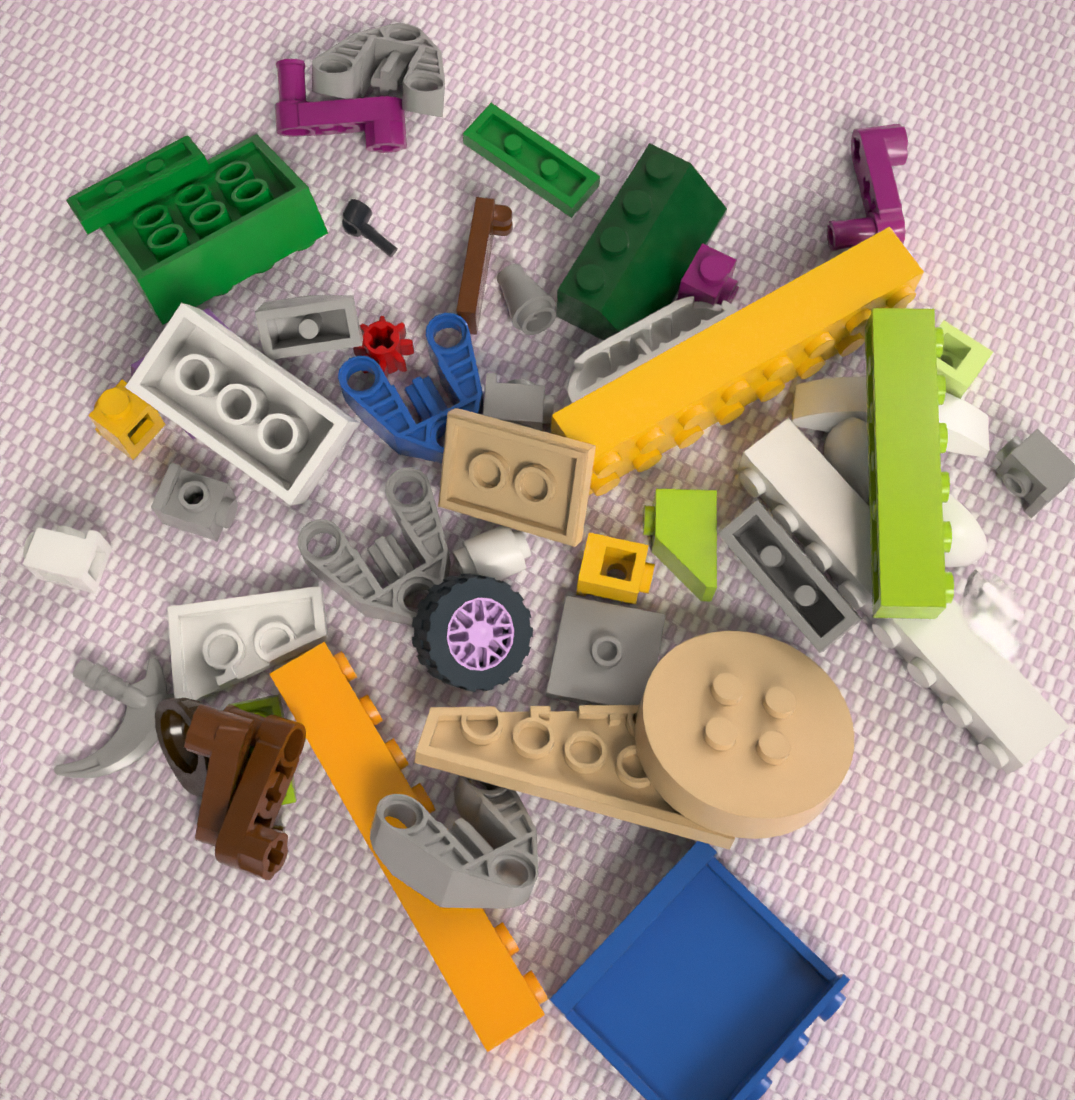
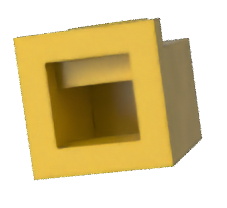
[88,379,166,460]
[576,532,655,605]

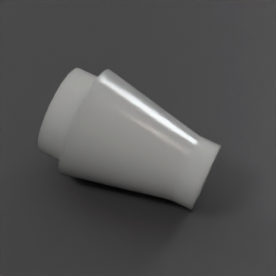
[497,264,556,335]

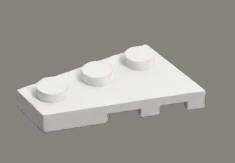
[167,586,328,701]

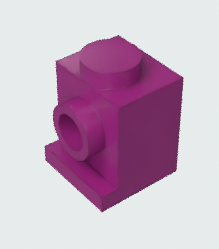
[677,243,739,306]

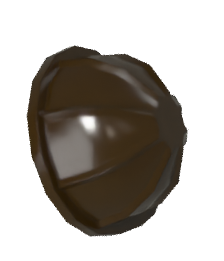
[155,697,210,796]

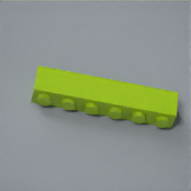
[865,308,954,619]

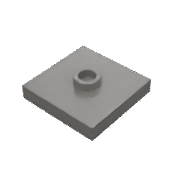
[546,596,666,705]

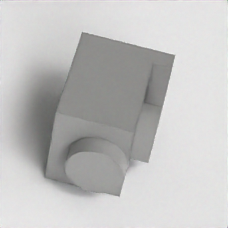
[483,373,555,431]
[995,429,1075,519]
[151,462,238,542]

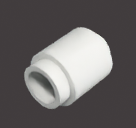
[453,525,532,580]

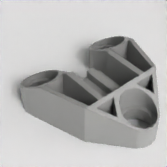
[312,23,445,117]
[297,467,451,626]
[370,775,538,909]

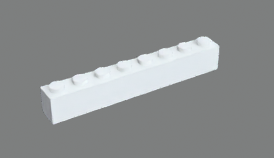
[737,418,1070,775]

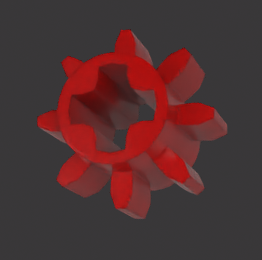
[353,316,414,378]

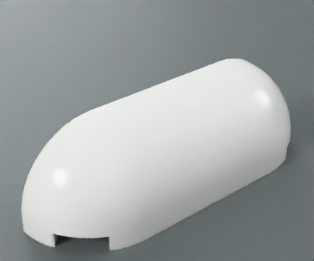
[567,296,739,404]
[824,417,987,567]

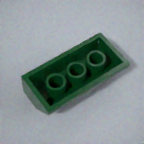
[556,143,727,341]

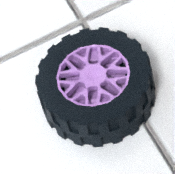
[412,573,533,692]

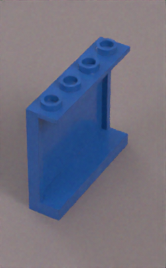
[549,841,850,1100]

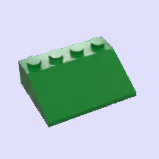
[100,134,328,325]

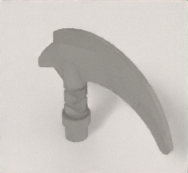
[54,658,174,778]

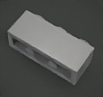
[718,500,862,653]

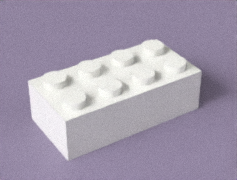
[125,303,359,505]

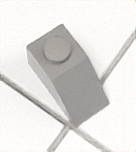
[255,295,363,360]

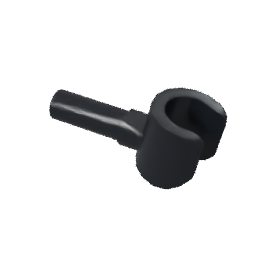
[342,199,398,257]

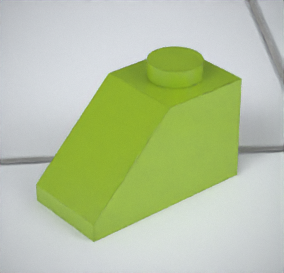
[643,488,717,602]

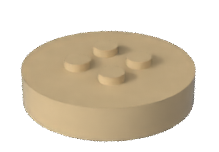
[635,631,855,839]

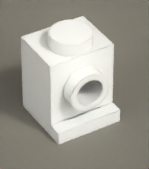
[23,526,112,594]

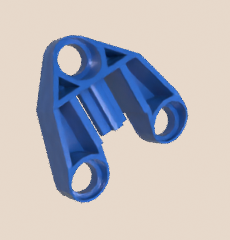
[338,313,484,463]

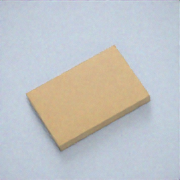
[438,408,596,547]

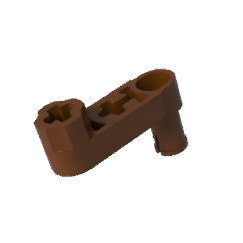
[184,704,285,846]
[215,705,306,880]

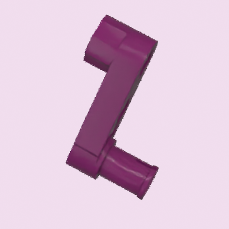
[275,59,407,153]
[827,123,908,252]

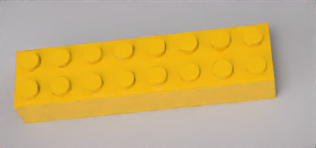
[551,227,924,496]

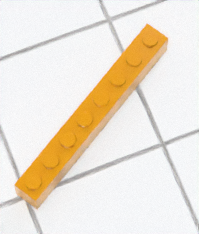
[269,642,548,1052]

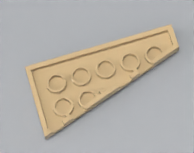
[414,705,735,850]

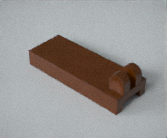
[456,197,513,335]

